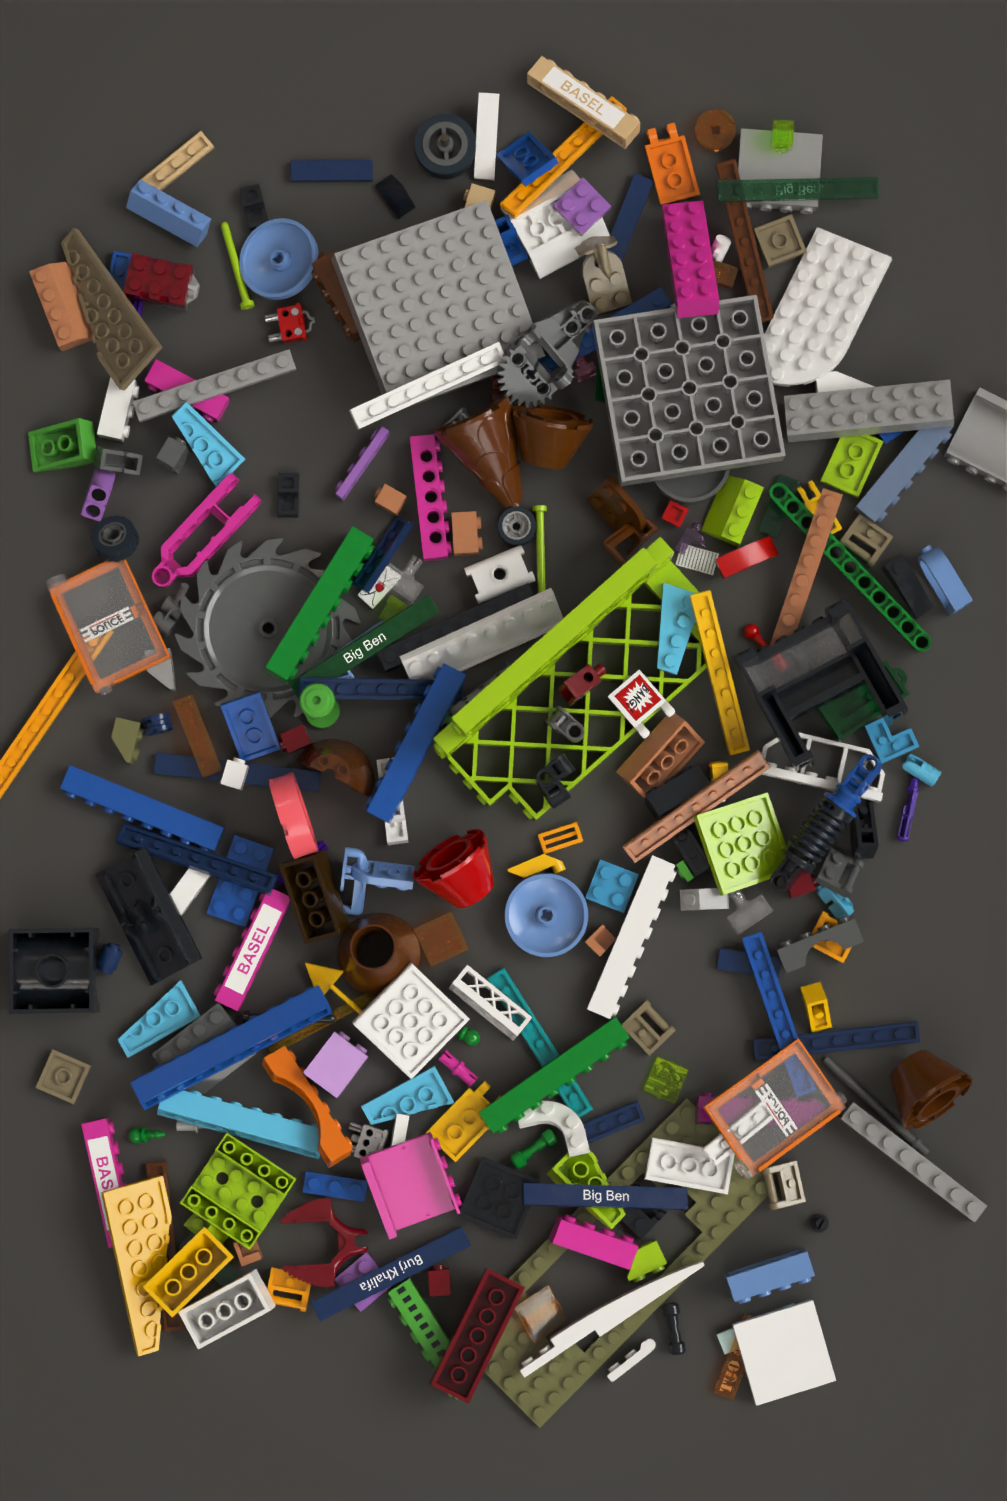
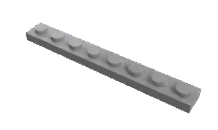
[133,349,296,422]

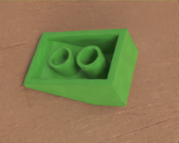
[28,418,96,473]

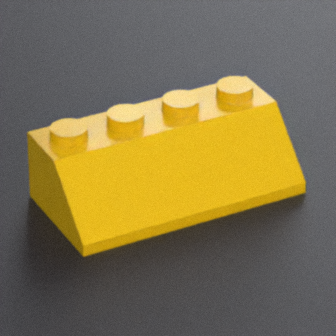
[143,1227,234,1317]

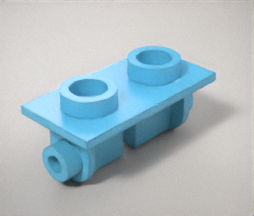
[816,884,854,919]

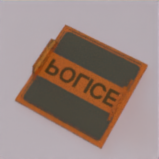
[515,1285,568,1344]

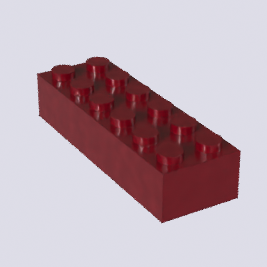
[429,1267,525,1404]

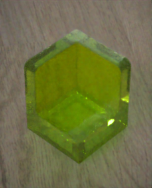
[379,595,409,621]

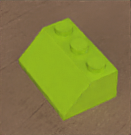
[700,476,764,547]

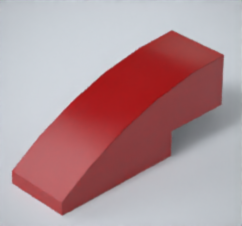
[714,536,779,580]

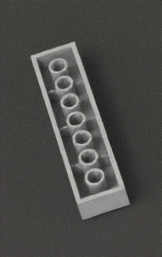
[784,379,954,443]

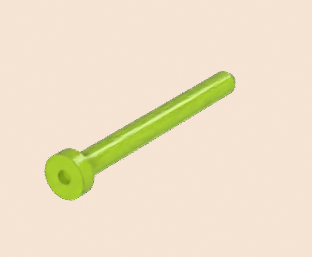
[220,222,255,310]
[532,505,547,593]

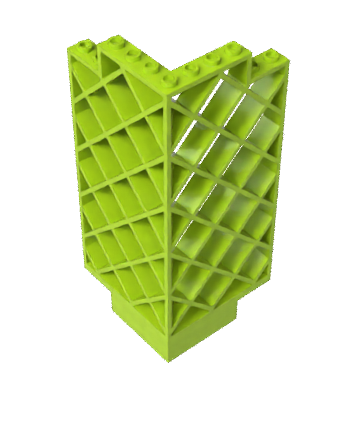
[433,537,707,821]

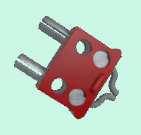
[265,303,315,344]

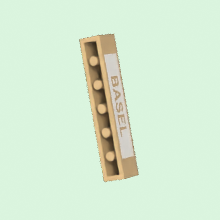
[527,56,640,149]

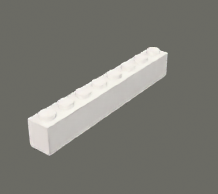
[587,855,677,1019]

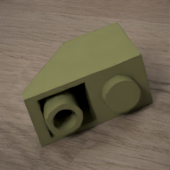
[111,717,145,765]

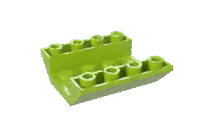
[180,1133,297,1250]

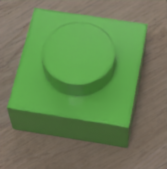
[676,860,695,882]

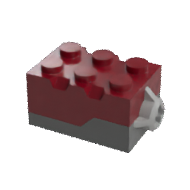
[123,253,200,312]

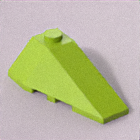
[547,1151,626,1230]

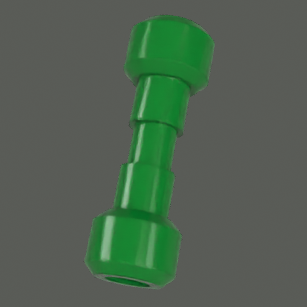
[510,1129,558,1169]

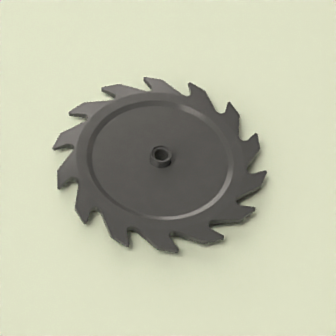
[175,538,361,718]

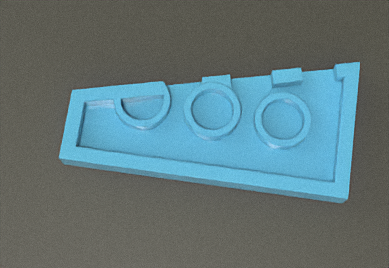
[118,980,201,1058]

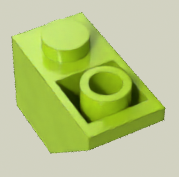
[627,1239,667,1283]

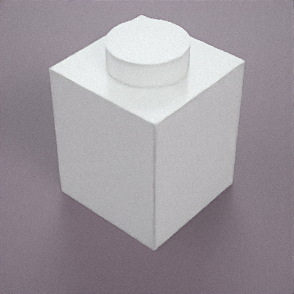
[220,757,249,790]

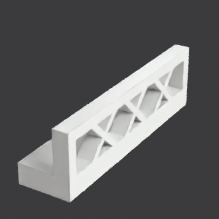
[448,965,532,1040]

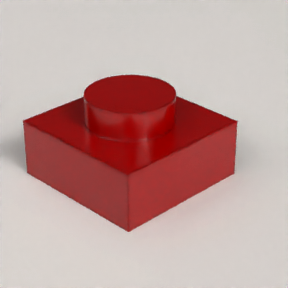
[661,500,689,528]

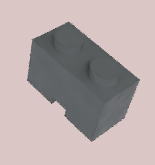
[156,436,191,475]
[94,446,143,475]

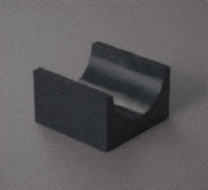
[9,928,100,1014]

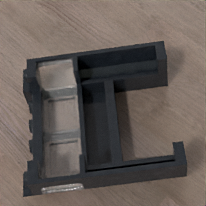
[733,599,908,771]

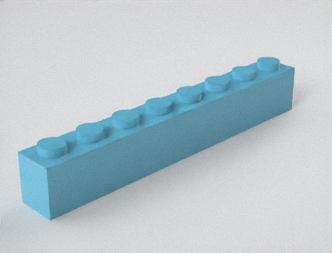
[157,1090,320,1159]

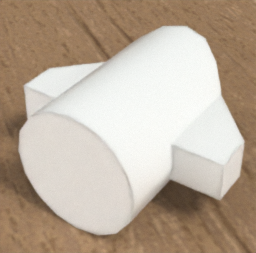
[711,235,731,263]

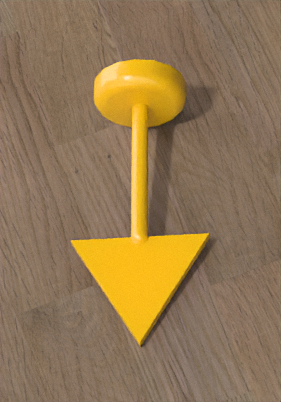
[305,963,363,1032]

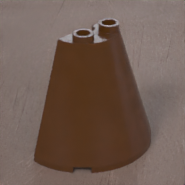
[296,739,374,797]

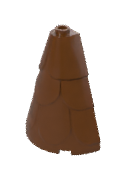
[434,395,523,508]

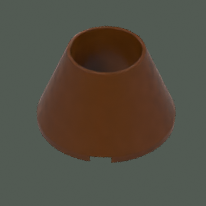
[512,403,594,469]
[338,913,421,996]
[890,1050,973,1131]

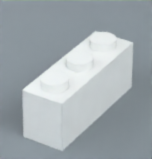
[97,377,140,443]

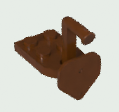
[587,476,660,567]

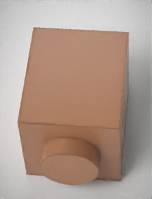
[374,484,407,516]

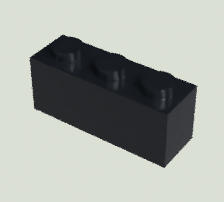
[645,765,710,820]

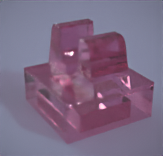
[574,356,597,382]

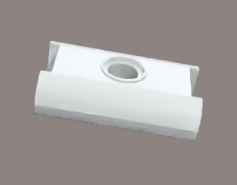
[464,545,536,604]

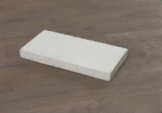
[645,1137,735,1194]

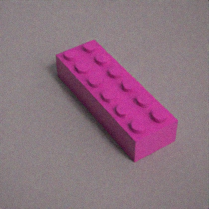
[662,201,719,318]

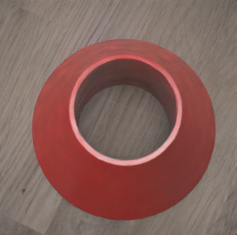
[413,829,494,908]

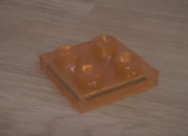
[414,912,469,967]

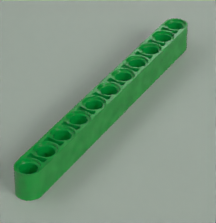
[769,483,932,652]

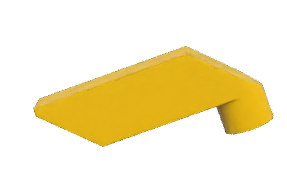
[507,854,566,878]

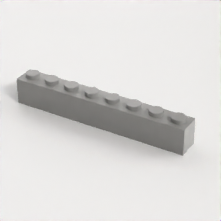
[838,1101,987,1222]

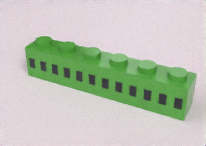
[387,1277,478,1400]

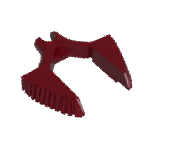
[280,1198,368,1287]

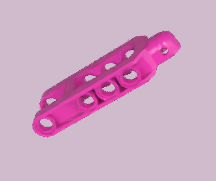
[152,473,262,588]

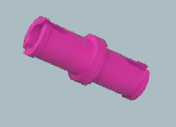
[438,1050,478,1087]

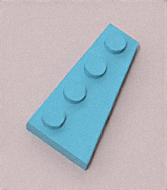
[171,401,245,487]
[657,583,695,675]
[361,1065,455,1125]

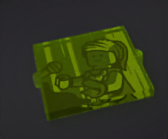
[643,1056,689,1103]

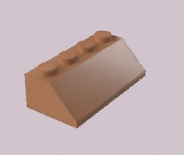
[29,262,93,352]
[616,713,705,799]

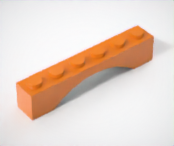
[262,1046,353,1168]

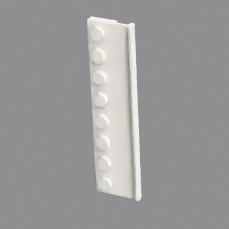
[399,588,563,679]

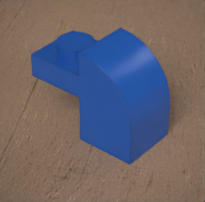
[495,215,528,266]

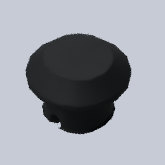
[810,1214,829,1233]

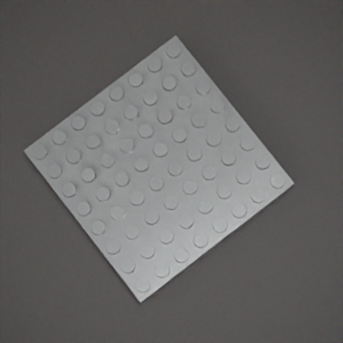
[331,200,545,409]
[592,295,786,486]

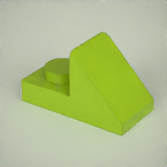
[184,1213,229,1244]

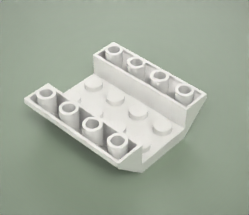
[500,170,610,279]

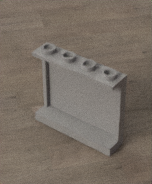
[738,128,823,214]
[944,387,1007,491]

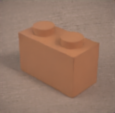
[451,511,483,556]

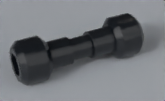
[662,1302,686,1355]

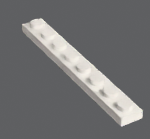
[349,342,506,429]

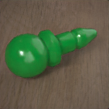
[456,1027,480,1046]
[128,1127,166,1144]

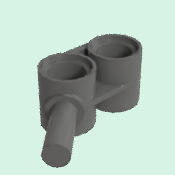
[153,583,189,637]

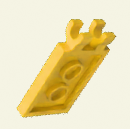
[426,1081,501,1162]

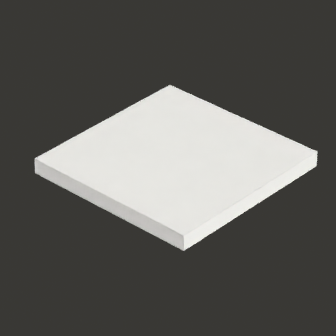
[352,962,470,1079]
[732,1299,836,1406]

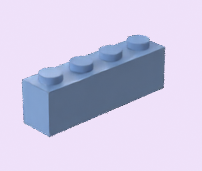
[126,179,211,247]

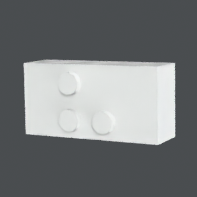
[178,1269,276,1349]

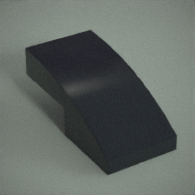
[239,184,268,231]
[277,473,299,518]

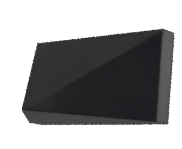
[375,174,415,219]

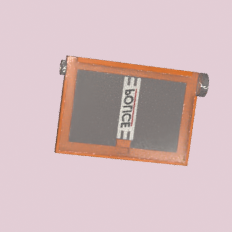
[46,559,171,695]
[703,1038,847,1181]

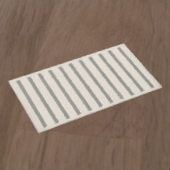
[675,543,719,575]

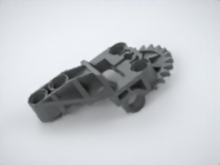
[497,300,597,408]

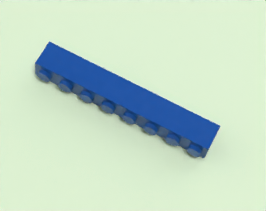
[365,663,467,824]
[60,766,225,852]

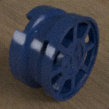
[142,713,174,736]

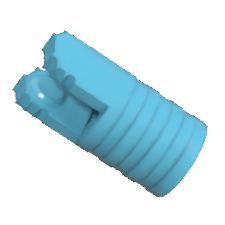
[902,754,941,787]

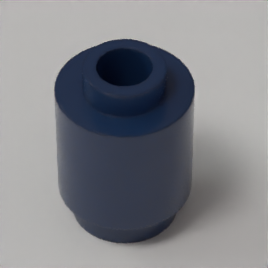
[96,942,123,974]

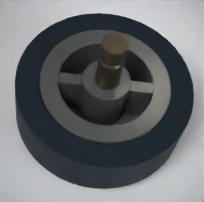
[414,114,476,179]

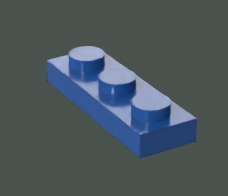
[303,1171,368,1202]

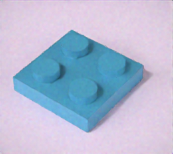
[585,859,639,913]

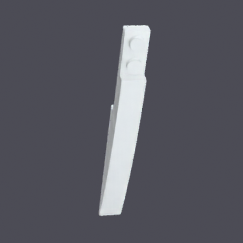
[520,1260,705,1378]

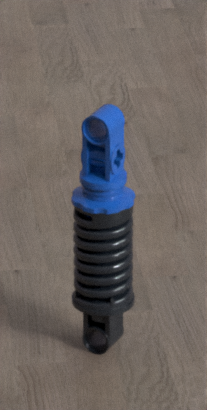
[770,754,882,892]

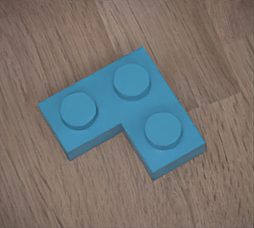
[864,718,920,764]

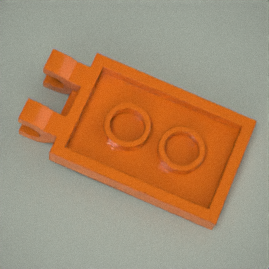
[644,123,700,206]

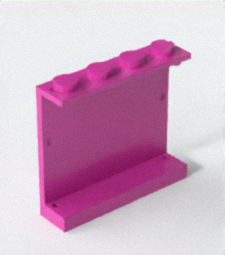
[360,1132,462,1239]

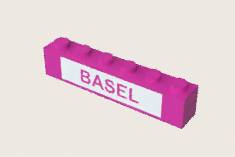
[214,889,291,1011]
[81,1117,127,1248]

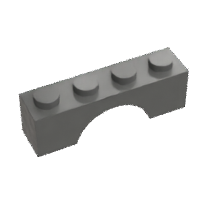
[776,916,864,973]

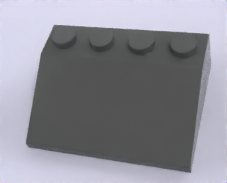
[152,1003,258,1095]

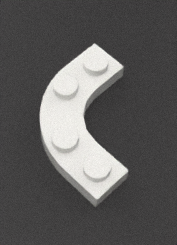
[518,1101,590,1157]

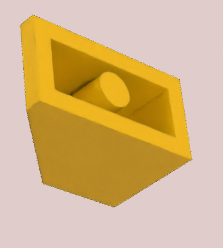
[800,982,832,1033]

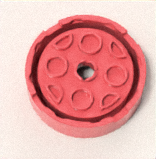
[269,772,319,859]

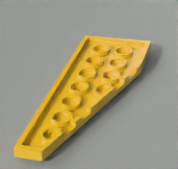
[101,1175,172,1356]

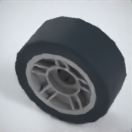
[497,507,536,547]

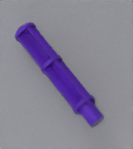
[896,778,919,842]

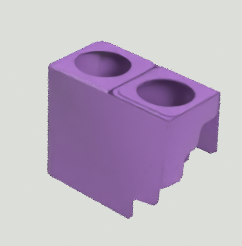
[80,468,115,522]

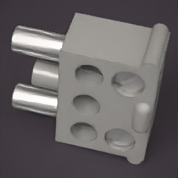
[349,1122,390,1158]

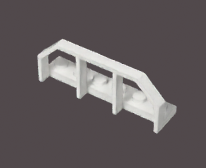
[761,732,885,803]

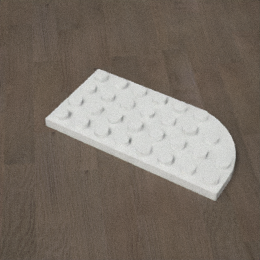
[764,227,892,387]

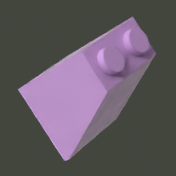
[303,1031,369,1098]

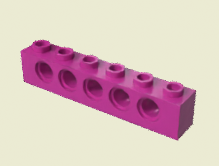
[410,434,452,562]

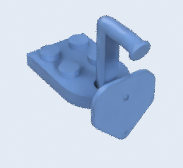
[340,847,415,916]

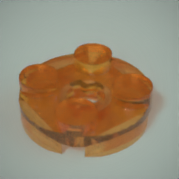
[695,109,736,152]

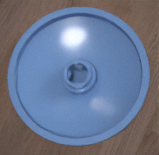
[239,218,319,300]
[505,874,588,957]

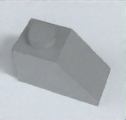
[142,648,176,691]
[680,888,729,911]

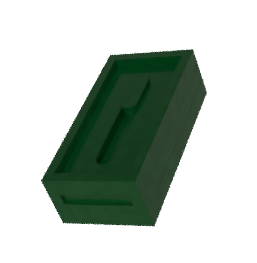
[816,660,910,742]

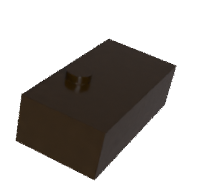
[279,849,351,944]

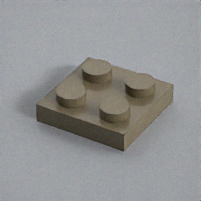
[753,214,807,268]
[36,1049,92,1104]

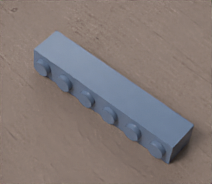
[854,427,953,523]

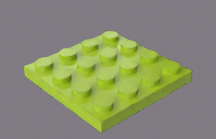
[693,792,786,896]

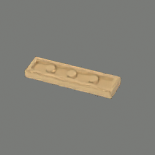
[141,131,214,191]

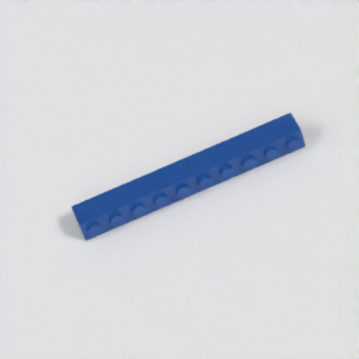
[130,985,332,1111]

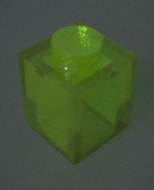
[771,120,794,153]

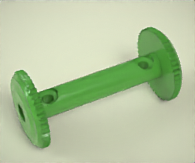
[299,683,340,729]

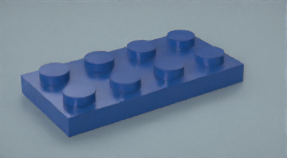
[207,835,274,927]

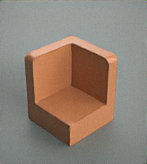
[585,924,616,957]
[233,1240,263,1266]

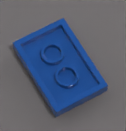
[496,132,559,186]
[220,690,281,761]

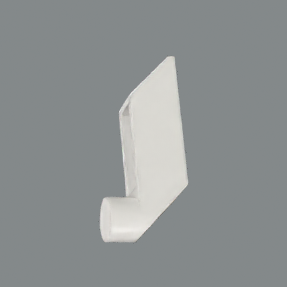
[390,1114,409,1147]

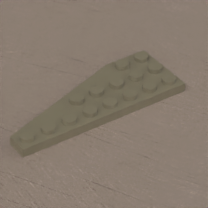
[61,228,163,390]

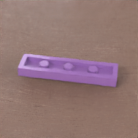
[335,426,390,501]

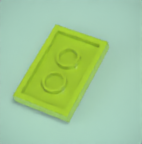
[820,435,883,498]

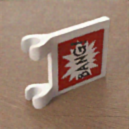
[608,670,675,739]

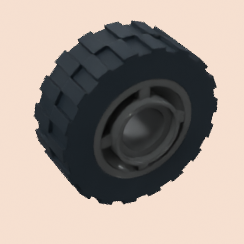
[91,515,139,562]

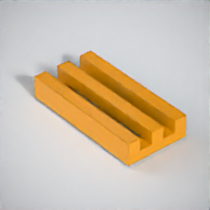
[537,822,583,854]

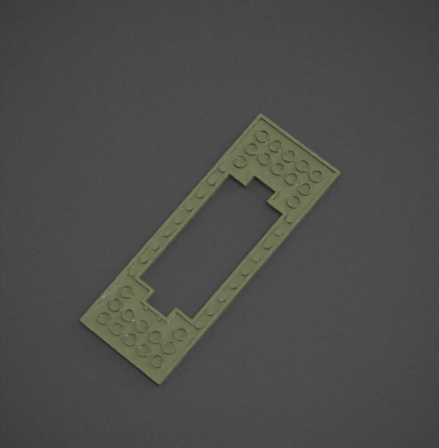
[450,1098,776,1428]

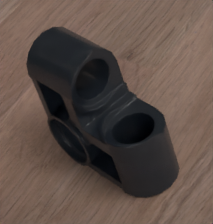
[535,753,576,809]

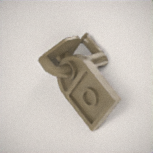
[575,236,633,314]

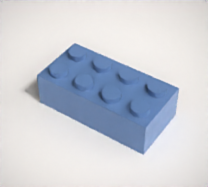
[724,1248,815,1304]

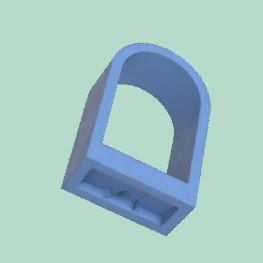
[918,545,973,616]

